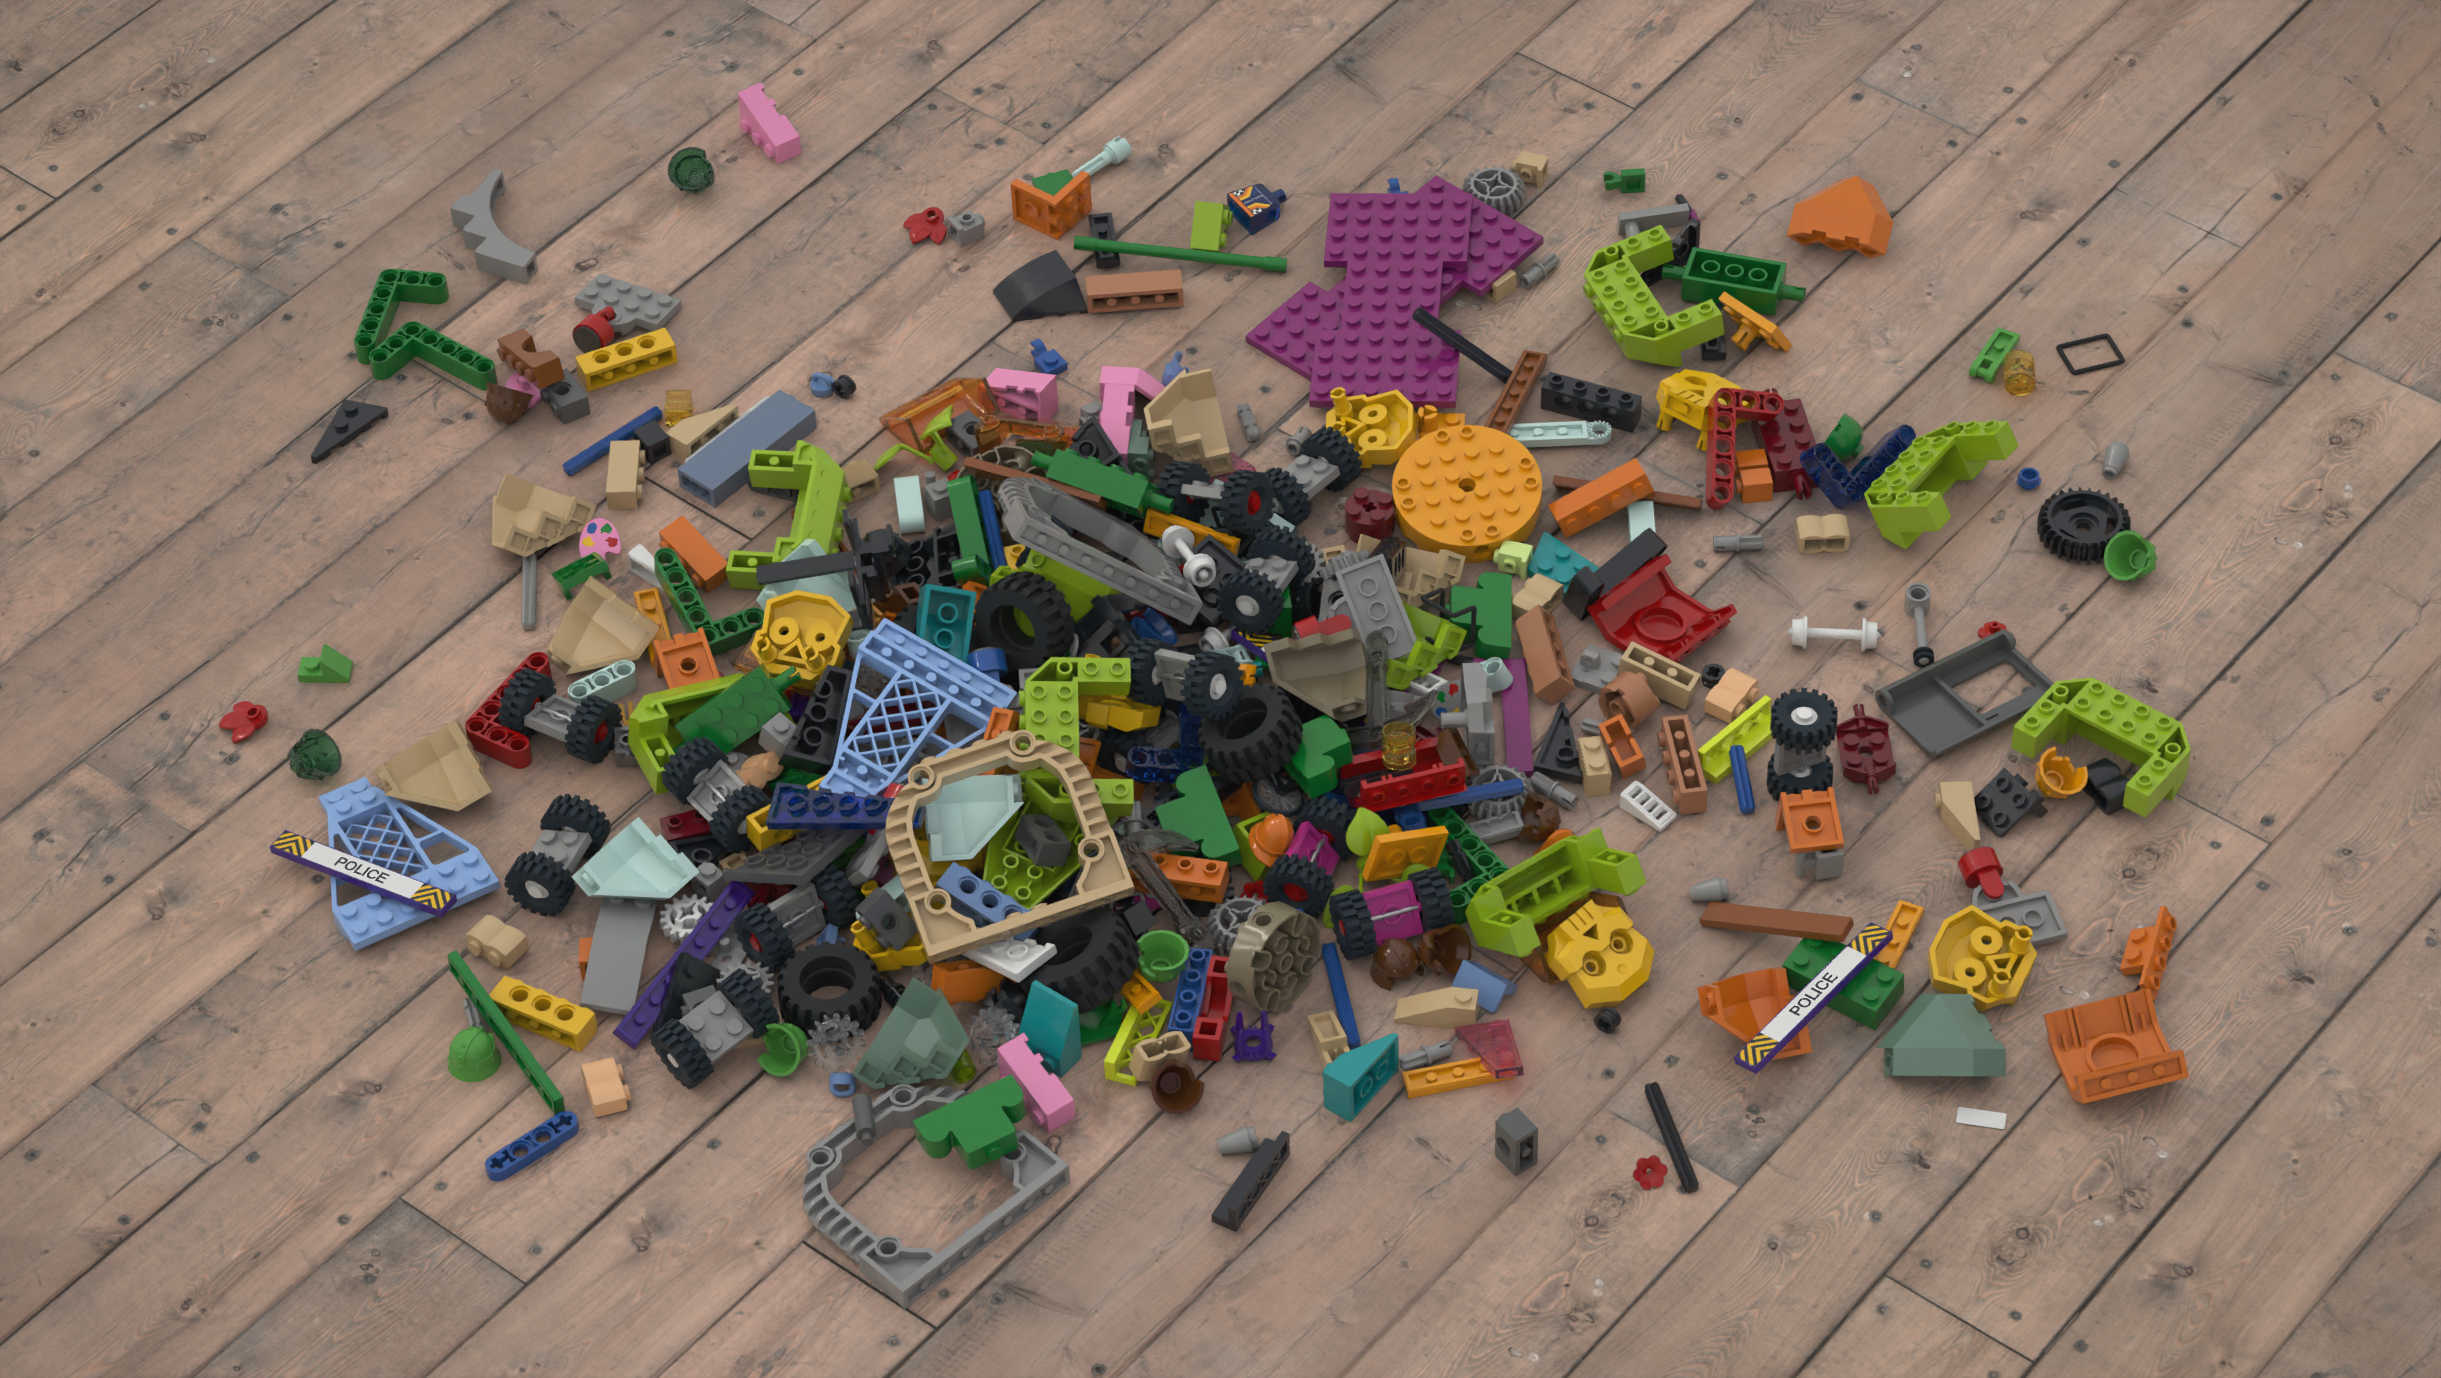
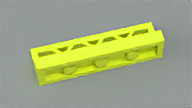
[1697,695,1772,784]
[1104,984,1173,1087]

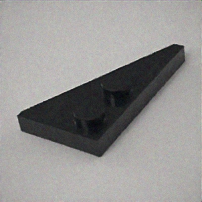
[1640,218,1700,288]
[311,399,389,464]
[1533,702,1583,784]
[669,835,735,882]
[652,952,721,1033]

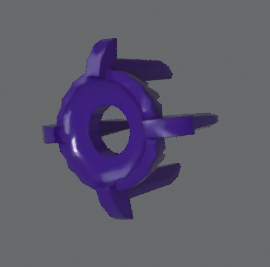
[1230,1010,1277,1062]

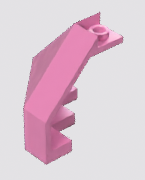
[1099,366,1166,401]

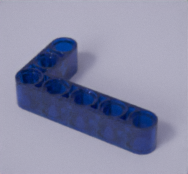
[1800,424,1916,510]
[1125,700,1204,783]

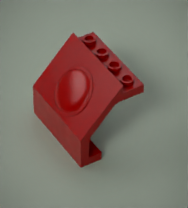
[1586,554,1737,663]
[1338,737,1468,812]

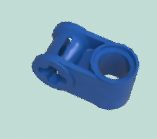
[1391,802,1427,832]

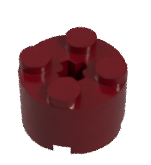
[1344,487,1395,544]

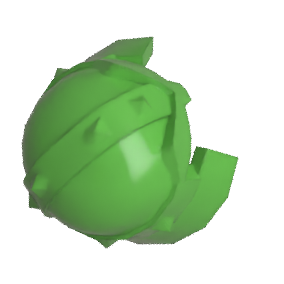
[2104,530,2158,582]
[1136,930,1189,984]
[757,1023,810,1077]
[447,1026,502,1082]

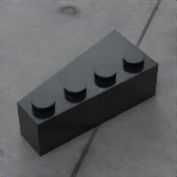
[778,665,853,776]

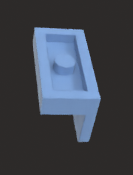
[1451,960,1518,1013]

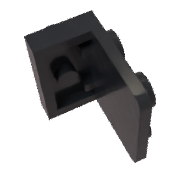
[1974,767,2048,837]

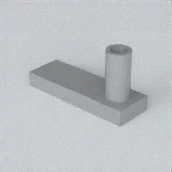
[1617,203,1689,238]

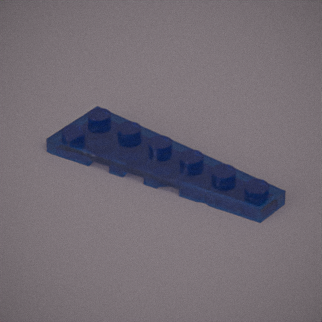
[766,782,926,829]

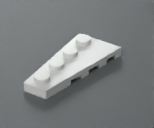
[961,927,1057,983]

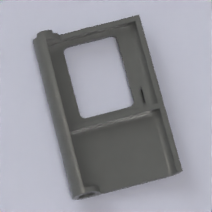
[1875,629,2054,758]

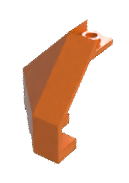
[1787,176,1894,258]
[1697,967,1812,1060]

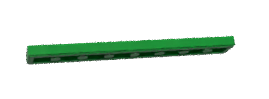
[447,950,565,1115]

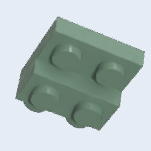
[1127,419,1155,482]

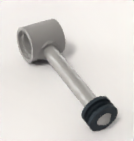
[1904,582,1934,668]

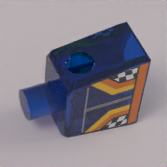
[1227,183,1287,235]

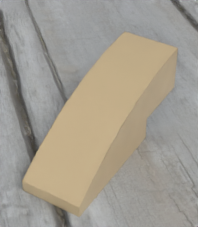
[1307,1010,1350,1068]

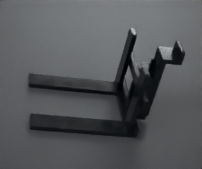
[756,509,896,635]
[1072,593,1202,658]

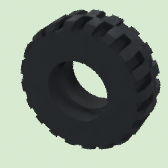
[1019,907,1139,1014]

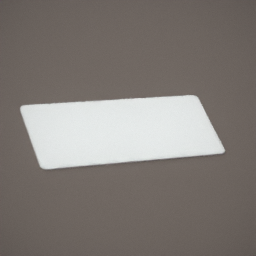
[1956,1107,2007,1129]

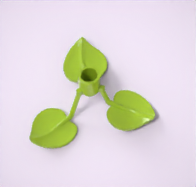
[873,405,958,472]
[1323,807,1430,928]

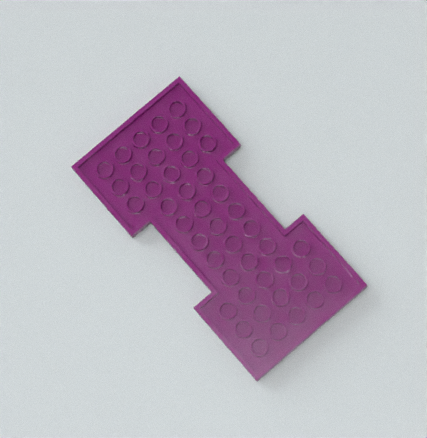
[1246,175,1544,381]
[1309,193,1473,408]

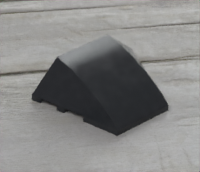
[993,250,1088,322]
[891,518,963,590]

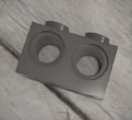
[1015,814,1071,866]

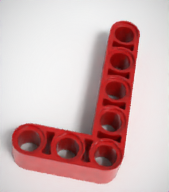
[1705,388,1785,510]
[465,652,552,769]

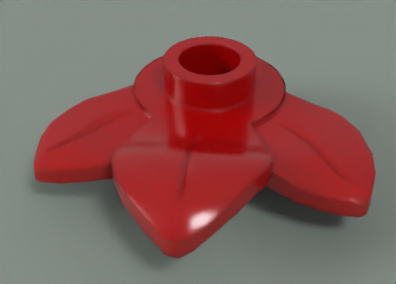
[903,207,947,245]
[219,701,268,743]

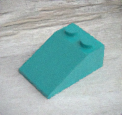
[916,584,977,664]
[1018,980,1082,1078]
[1322,1033,1399,1122]

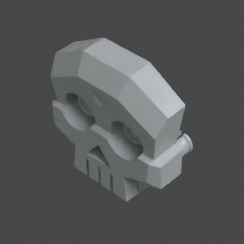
[1440,662,1495,767]

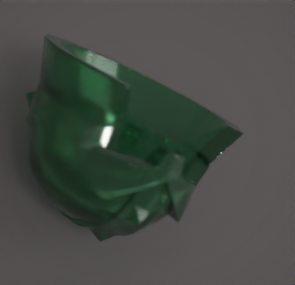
[668,147,715,194]
[287,729,342,780]

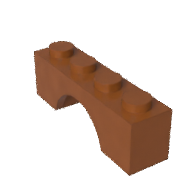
[497,329,565,389]

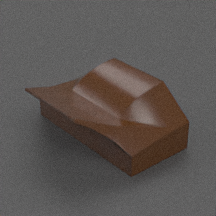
[1436,728,1480,779]

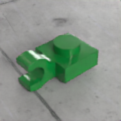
[1604,168,1645,194]
[1437,838,1455,884]

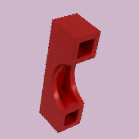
[1192,955,1234,1061]

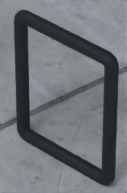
[2056,333,2125,375]

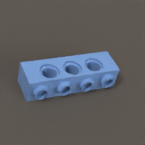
[935,862,1040,941]

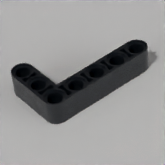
[1563,528,1668,621]

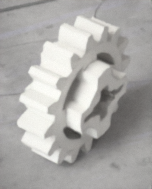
[659,894,713,944]

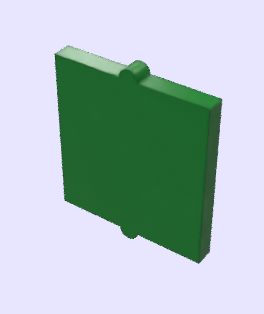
[1032,169,1073,196]

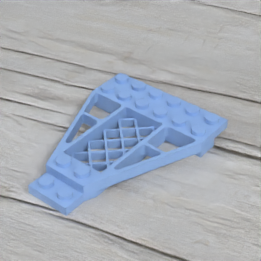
[818,618,1017,816]
[318,777,500,951]

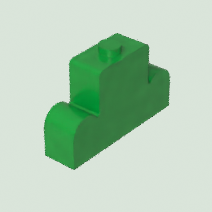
[1444,572,1512,660]
[1283,715,1353,799]
[1156,764,1243,867]
[913,1074,1026,1170]

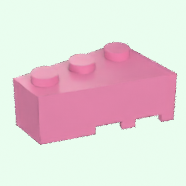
[738,82,801,164]
[980,368,1059,428]
[1099,383,1136,465]
[997,1033,1075,1133]

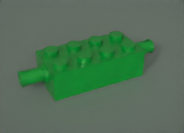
[1662,247,1806,316]
[1031,448,1175,520]
[672,663,802,754]

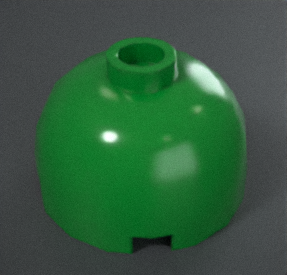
[1819,413,1864,464]

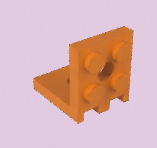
[1011,171,1092,240]
[653,627,720,689]
[1775,787,1844,854]

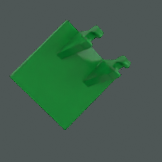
[1079,996,1128,1047]

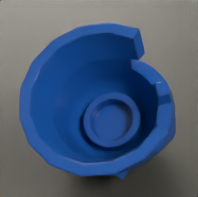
[1129,607,1178,645]

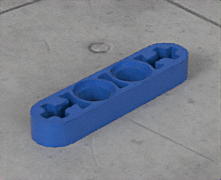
[485,1111,579,1182]

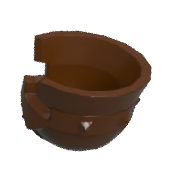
[484,382,534,424]
[1516,790,1561,843]
[1417,924,1471,978]
[1370,937,1424,991]
[1148,1059,1205,1114]

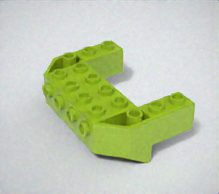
[1583,225,1725,367]
[1864,420,2019,549]
[726,440,852,590]
[1019,657,1134,824]
[628,673,795,795]
[2011,677,2191,818]
[1465,828,1647,958]

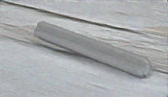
[521,554,537,630]

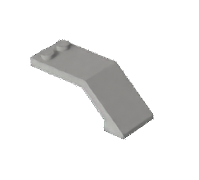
[580,898,658,1015]

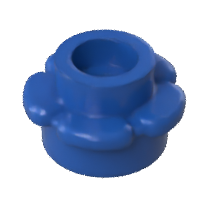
[2016,467,2041,490]

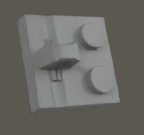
[1571,643,1623,695]

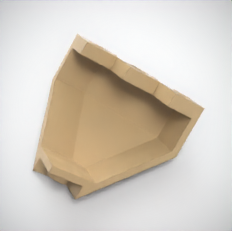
[1144,368,1234,477]
[492,473,597,557]
[1356,534,1466,608]
[545,576,660,675]
[372,719,493,811]

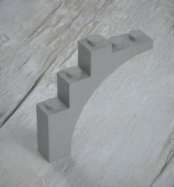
[450,168,538,285]

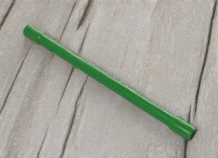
[1074,235,1287,273]

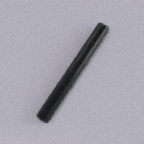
[1412,307,1512,383]
[1645,1082,1699,1193]

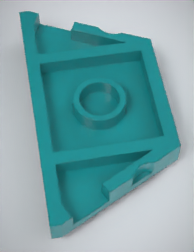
[1528,531,1599,600]

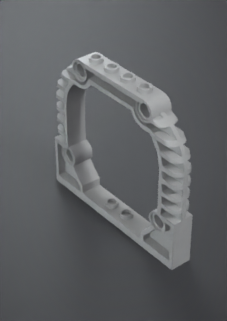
[997,477,1203,626]
[803,1084,1070,1309]

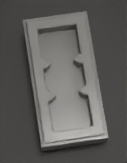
[1468,810,1524,845]

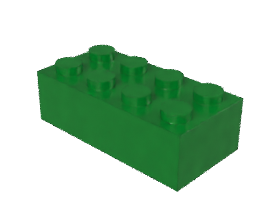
[1782,938,1904,1031]

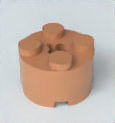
[1598,671,1660,729]

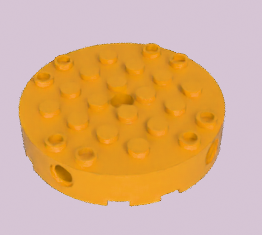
[1392,425,1542,563]

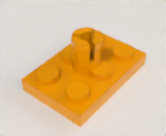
[1719,292,1792,353]
[1415,405,1465,441]
[1362,824,1449,882]

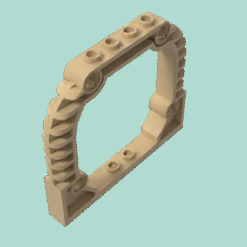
[886,730,1134,964]

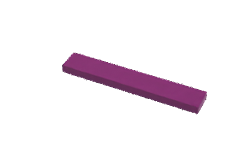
[1501,658,1533,777]

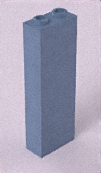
[678,390,817,508]

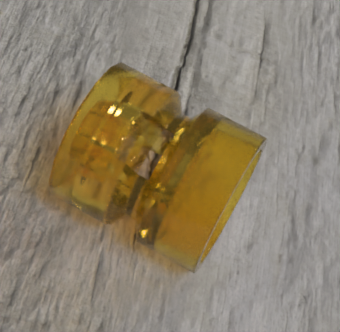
[2003,350,2036,396]
[1382,721,1416,771]

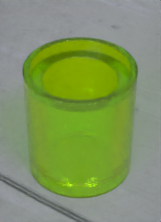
[951,1048,977,1083]

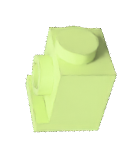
[1493,540,1533,580]

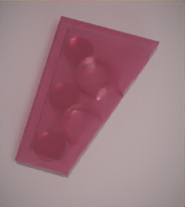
[1455,1019,1524,1079]

